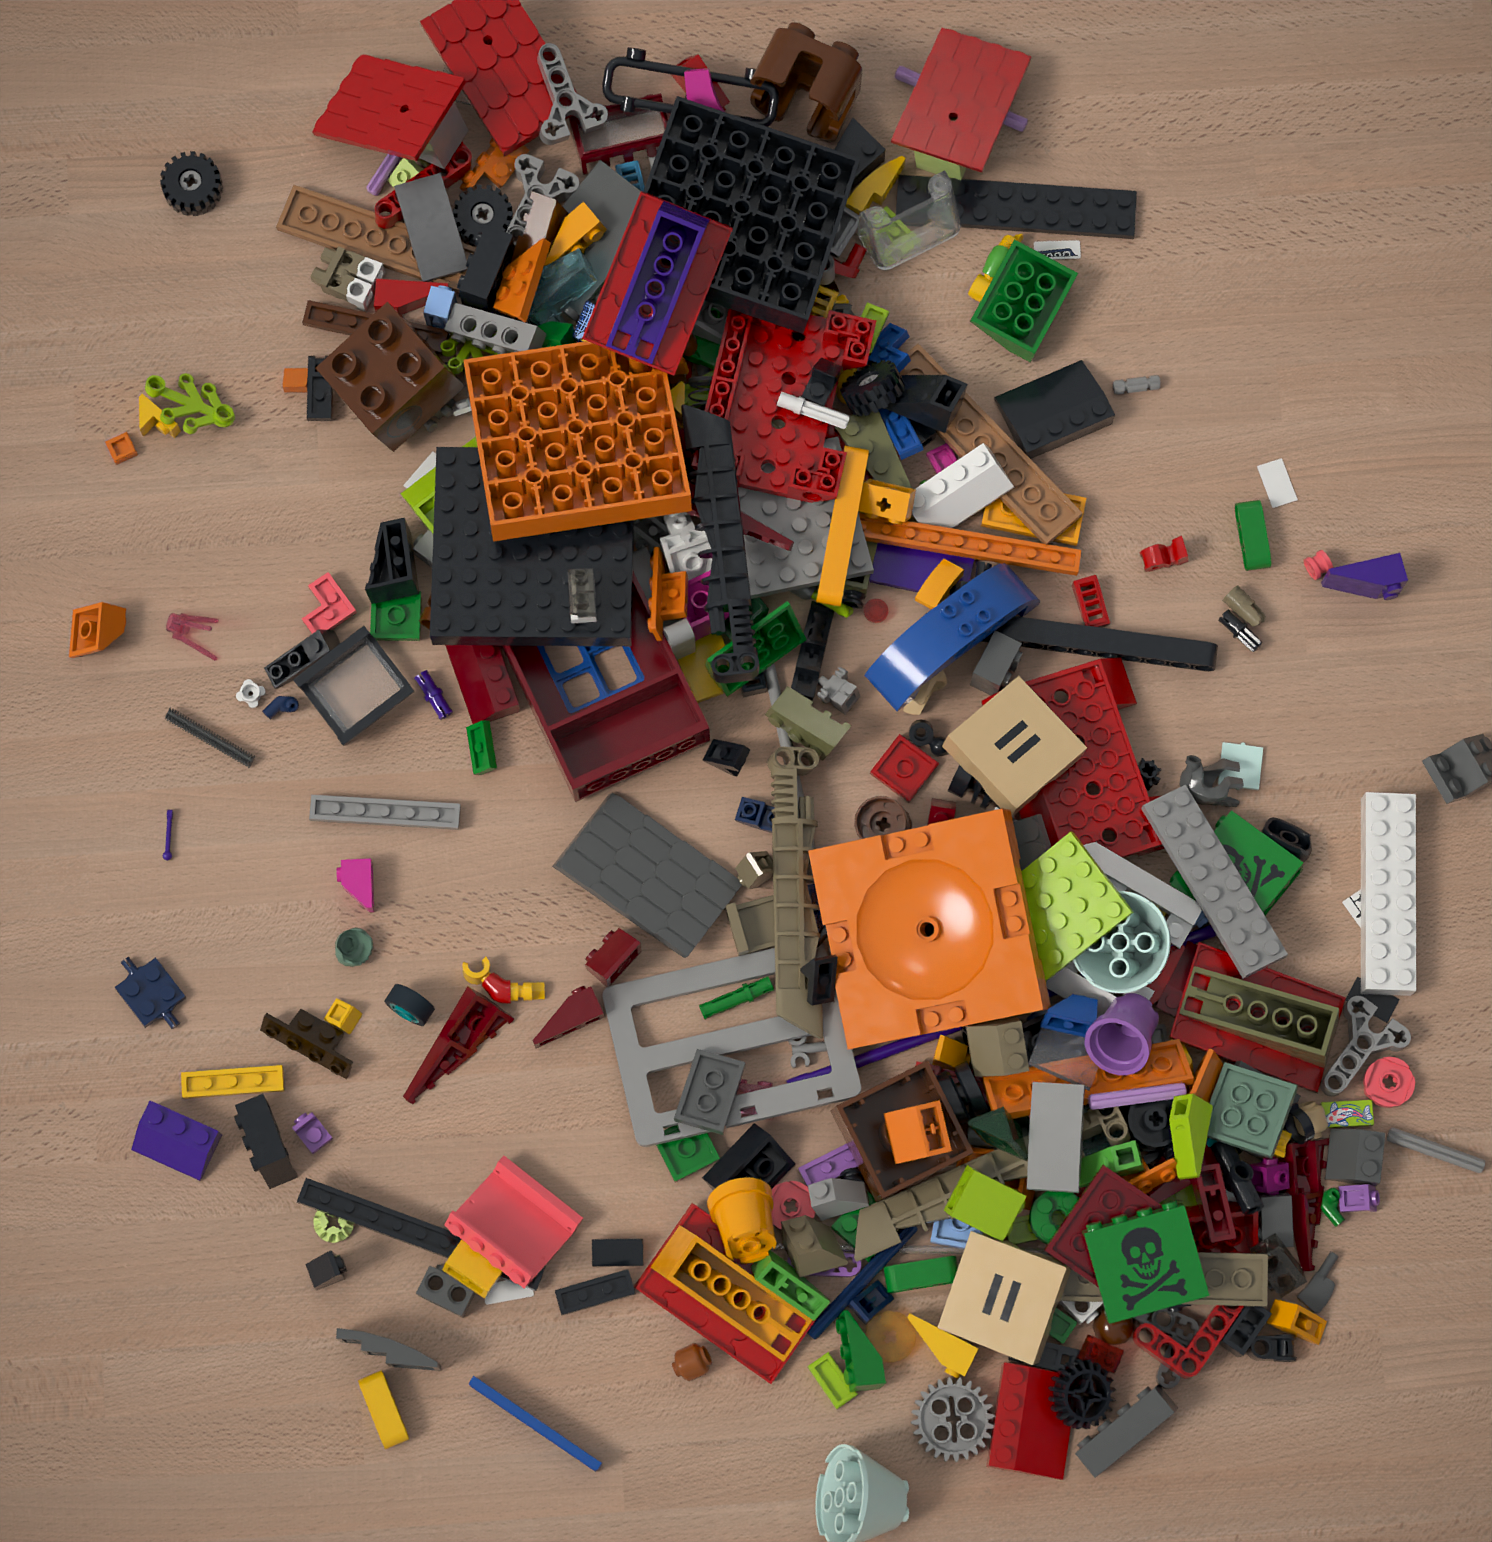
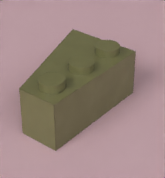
[765,686,852,761]

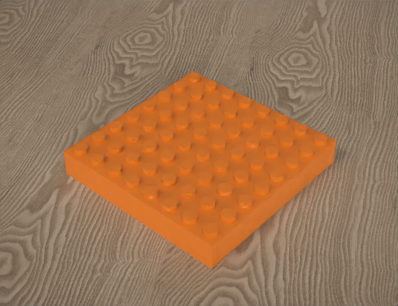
[463,341,692,542]

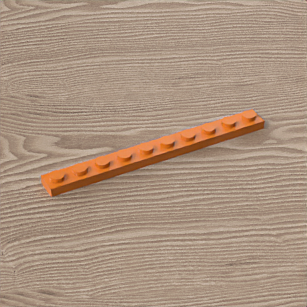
[859,513,1081,576]

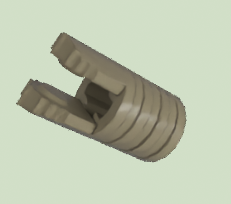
[1222,585,1266,627]

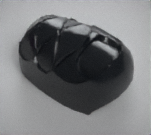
[1261,817,1312,862]

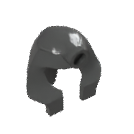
[1179,755,1244,807]

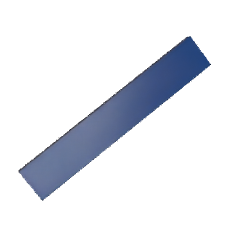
[469,1376,602,1472]

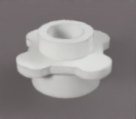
[236,679,265,708]

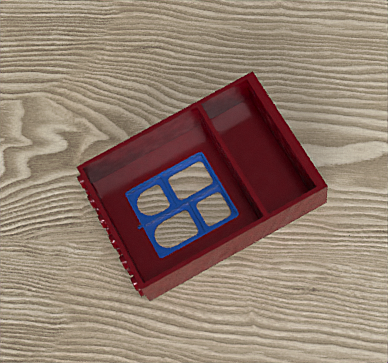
[501,571,710,802]

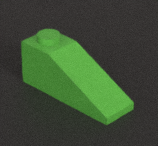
[751,1250,830,1321]

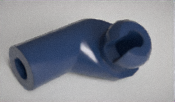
[262,696,299,720]

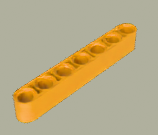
[816,445,869,607]

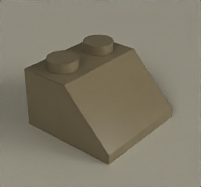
[966,1017,1029,1077]
[781,1215,848,1278]

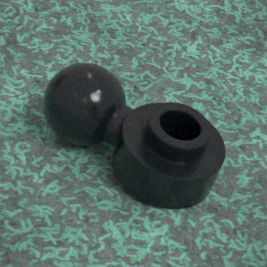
[909,719,947,756]

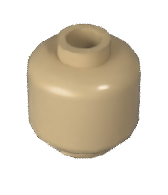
[1293,1101,1328,1140]

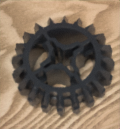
[1048,1359,1116,1429]

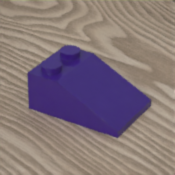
[1321,553,1408,600]

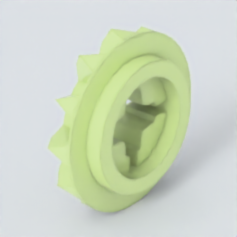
[313,1210,354,1243]

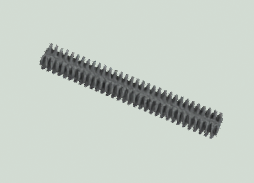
[165,707,255,768]

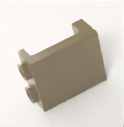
[725,895,775,956]

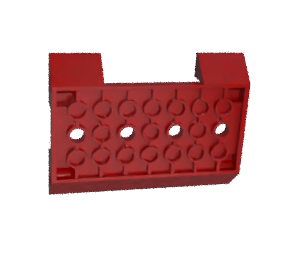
[691,309,877,503]
[981,658,1165,858]

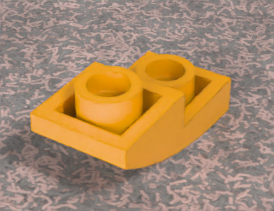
[915,559,964,610]

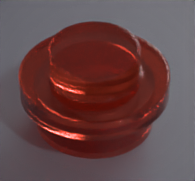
[864,599,888,623]

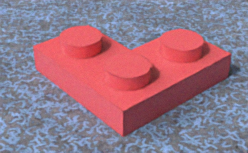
[302,572,357,634]

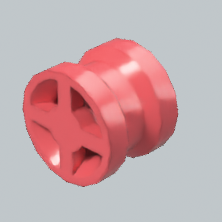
[1303,550,1333,580]

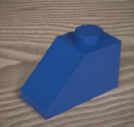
[1040,994,1098,1037]

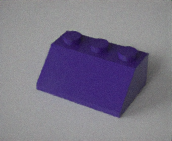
[131,1101,222,1181]

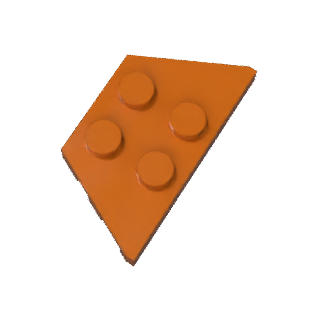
[493,238,551,322]

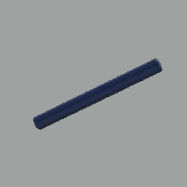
[807,1226,918,1339]

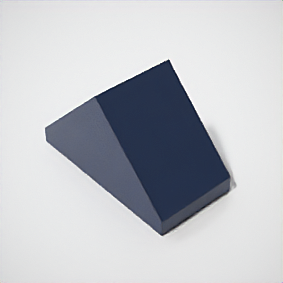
[848,1280,895,1325]

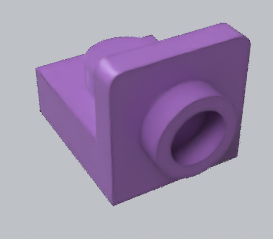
[292,1112,333,1154]
[1339,1184,1380,1212]

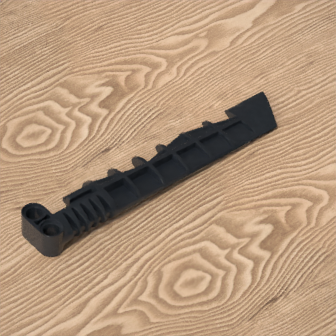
[681,404,759,684]

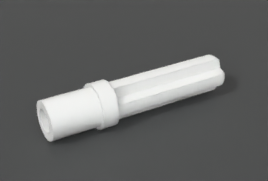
[777,392,849,429]

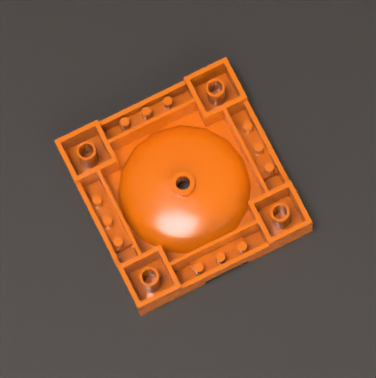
[808,808,1051,1049]

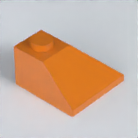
[69,602,126,658]

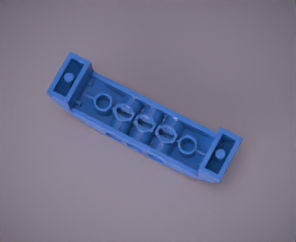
[865,563,1040,712]

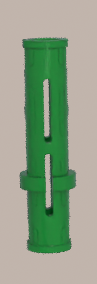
[699,976,774,1020]

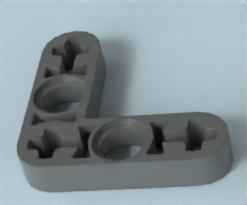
[1133,1308,1199,1389]

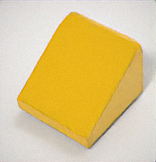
[323,998,362,1034]

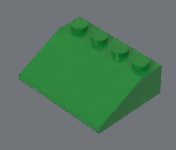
[970,239,1078,363]
[705,601,807,697]

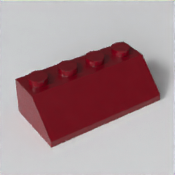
[445,645,520,724]

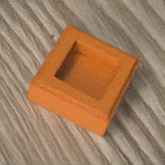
[105,432,138,465]

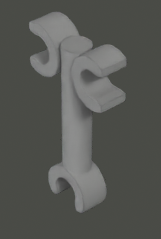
[788,1037,854,1069]

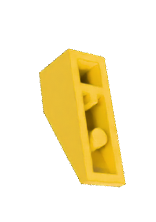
[907,1313,979,1379]

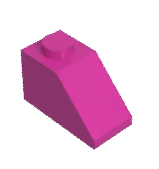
[336,858,374,913]

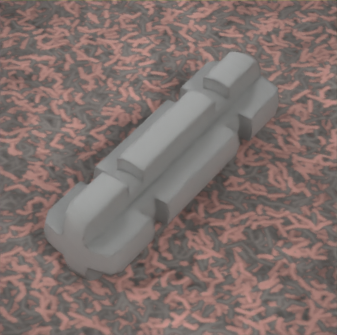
[1113,375,1161,395]

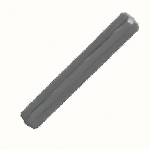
[1387,1128,1485,1173]

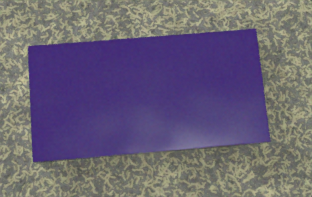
[869,543,974,596]

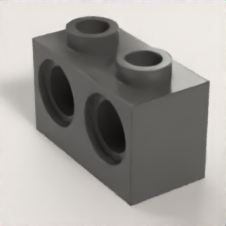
[416,1264,476,1318]

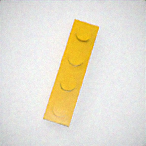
[181,1065,285,1099]

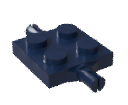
[115,957,186,1029]

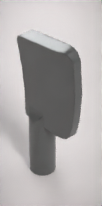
[1297,1251,1339,1313]

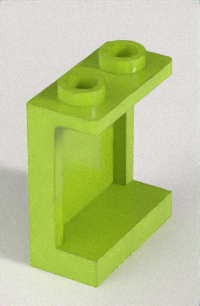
[944,1165,1027,1242]

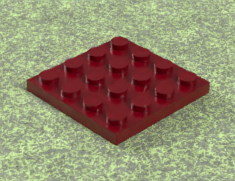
[1044,1165,1162,1288]

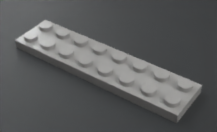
[1141,785,1288,979]

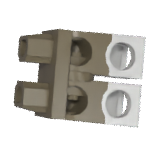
[311,246,386,312]

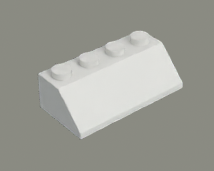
[912,443,1015,528]

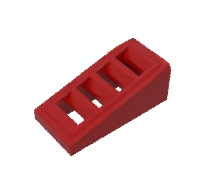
[1072,575,1110,627]

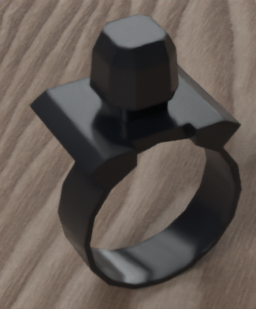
[1285,1103,1315,1144]

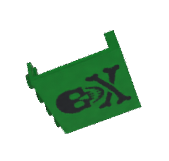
[1169,810,1304,916]
[1082,1200,1210,1324]

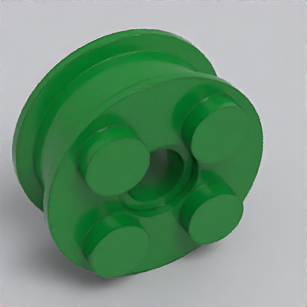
[1029,1191,1079,1245]

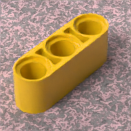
[358,1370,409,1450]

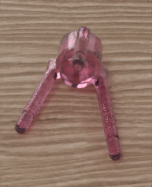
[166,613,218,661]

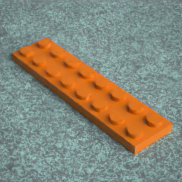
[982,1039,1194,1122]

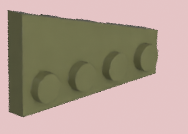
[834,412,912,488]

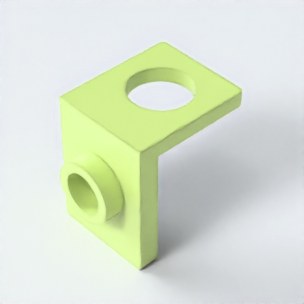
[387,158,430,187]

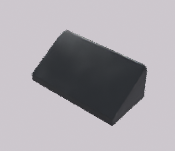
[592,1239,643,1267]

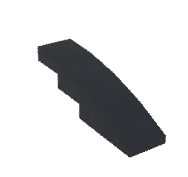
[791,601,835,701]

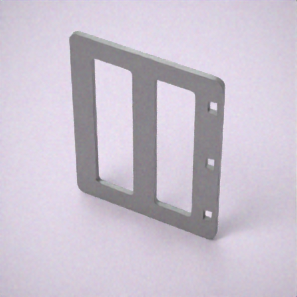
[603,943,861,1147]

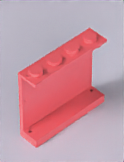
[444,1156,583,1289]

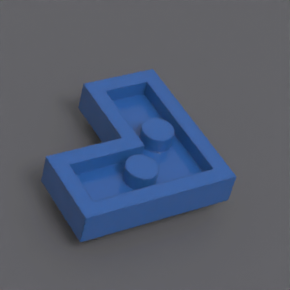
[867,323,911,373]

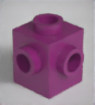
[1249,1157,1289,1195]

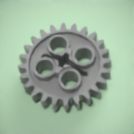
[911,1377,995,1462]

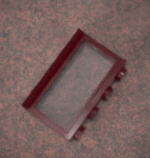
[569,93,668,175]

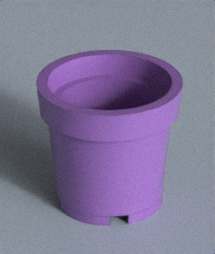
[1085,993,1159,1075]

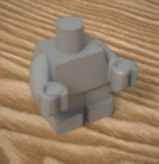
[817,667,860,715]

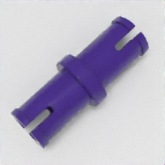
[414,670,453,720]

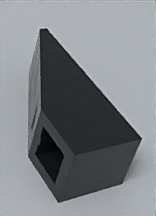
[264,629,340,689]

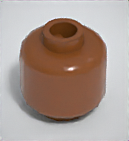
[672,1343,712,1381]

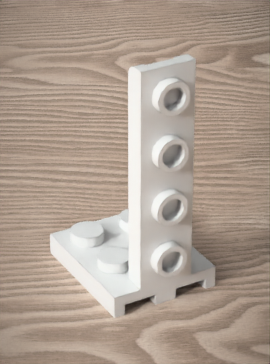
[660,512,712,581]

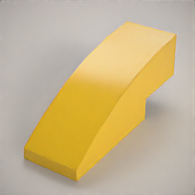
[845,156,906,217]

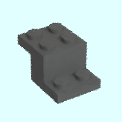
[1422,734,1492,804]

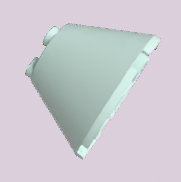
[1073,891,1171,993]
[815,1444,909,1542]

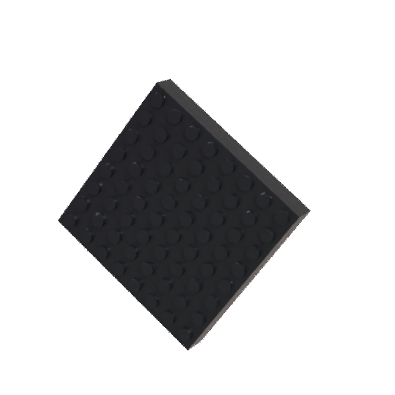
[643,96,860,334]
[430,447,634,647]

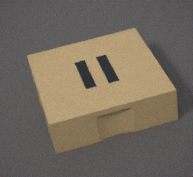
[942,676,1087,817]
[938,1229,1071,1365]

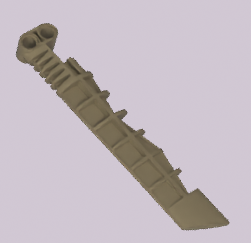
[767,746,823,1039]
[854,1106,1131,1262]

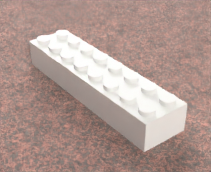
[1361,792,1416,996]

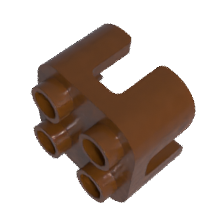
[750,22,862,142]

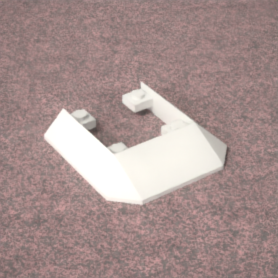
[1046,842,1202,1018]

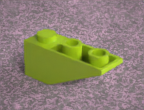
[1169,1094,1213,1179]

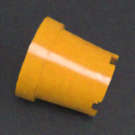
[707,1178,776,1263]

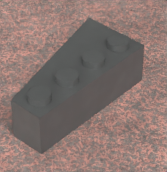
[1075,1384,1178,1478]

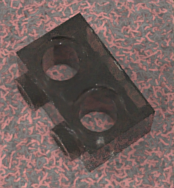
[1250,1233,1307,1298]

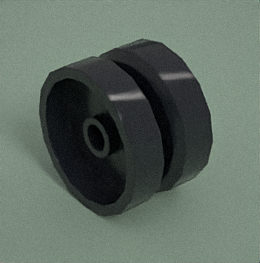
[935,1061,990,1126]
[1122,1099,1173,1152]

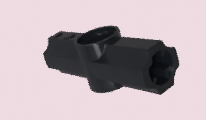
[1211,1141,1264,1216]

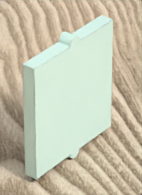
[1218,742,1263,790]

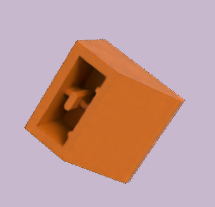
[884,1100,952,1164]

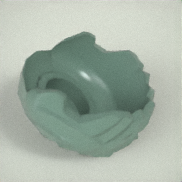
[335,927,374,967]

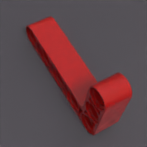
[375,142,472,229]
[1133,1305,1244,1379]

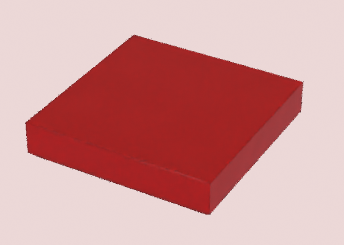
[870,734,939,803]

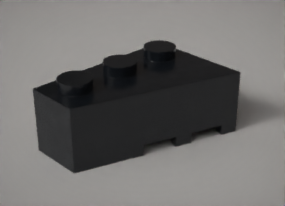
[234,1094,298,1189]

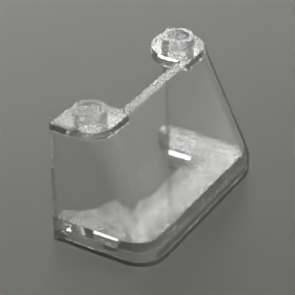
[857,170,961,270]

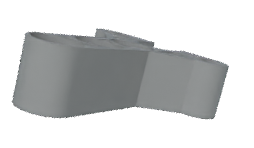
[537,43,608,145]
[506,154,580,246]
[1321,996,1411,1097]

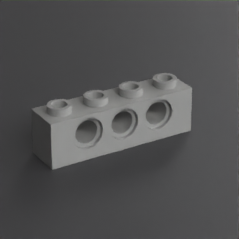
[444,303,546,354]

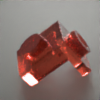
[1078,1334,1124,1374]

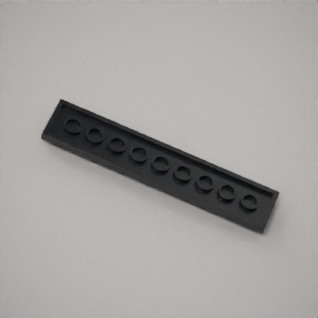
[896,175,1137,239]

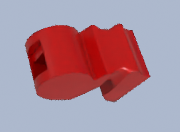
[1139,535,1189,572]

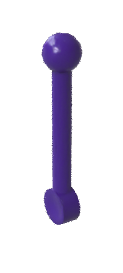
[162,809,173,861]

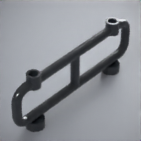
[602,47,779,127]

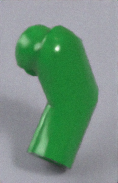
[1321,1188,1345,1227]

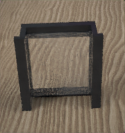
[293,626,415,746]

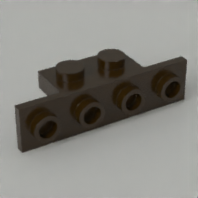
[260,1009,353,1079]

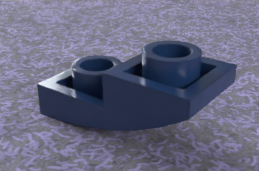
[735,797,775,833]

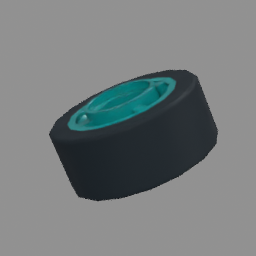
[384,984,435,1026]

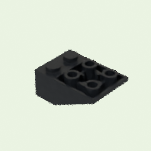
[885,375,968,433]

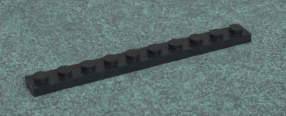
[297,1178,546,1291]

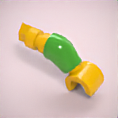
[968,234,1023,302]

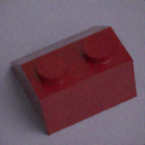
[585,928,642,987]

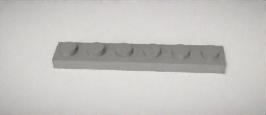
[309,795,461,830]

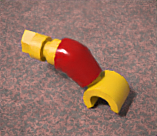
[462,957,545,1004]

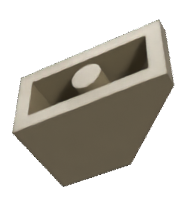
[735,851,773,889]

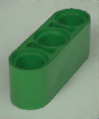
[1235,500,1271,571]
[883,1256,958,1293]

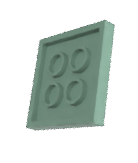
[1207,1062,1298,1159]

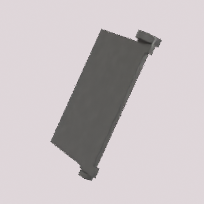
[539,160,641,323]

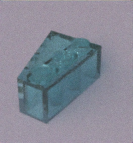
[528,248,597,326]

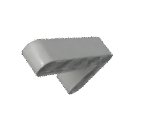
[633,547,696,660]

